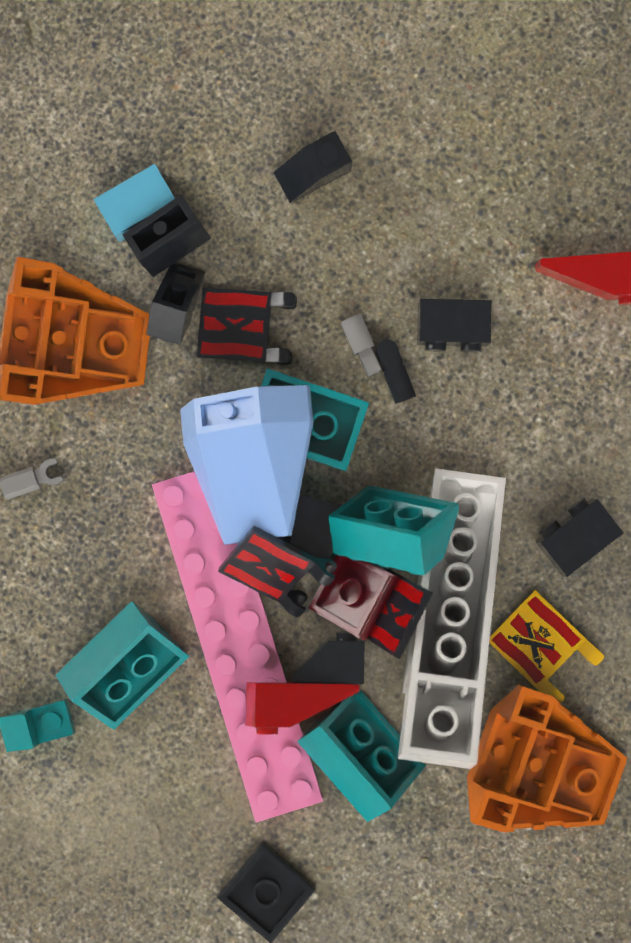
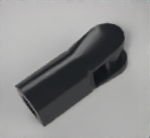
[376,339,416,404]

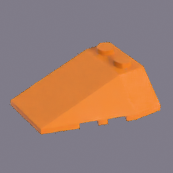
[0,257,150,405]
[467,685,628,833]

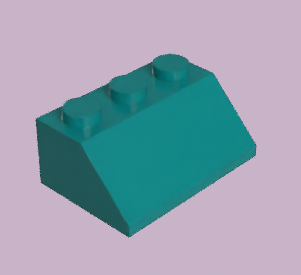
[328,485,459,575]
[55,601,189,730]
[297,689,426,822]

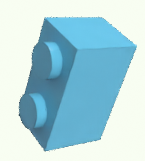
[93,164,175,242]

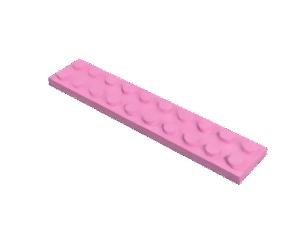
[152,471,323,822]

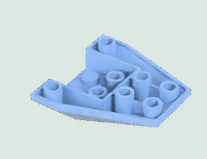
[180,385,313,545]

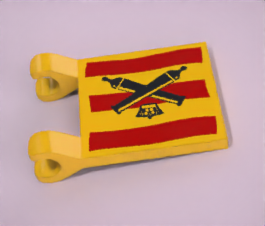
[489,590,604,704]

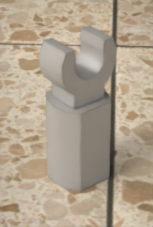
[341,314,381,377]
[0,458,65,500]

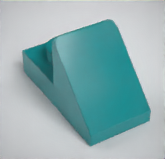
[0,699,76,752]

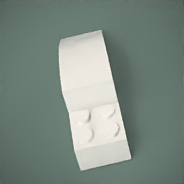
[398,468,506,769]

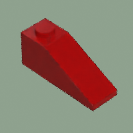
[535,251,631,305]
[245,682,359,735]

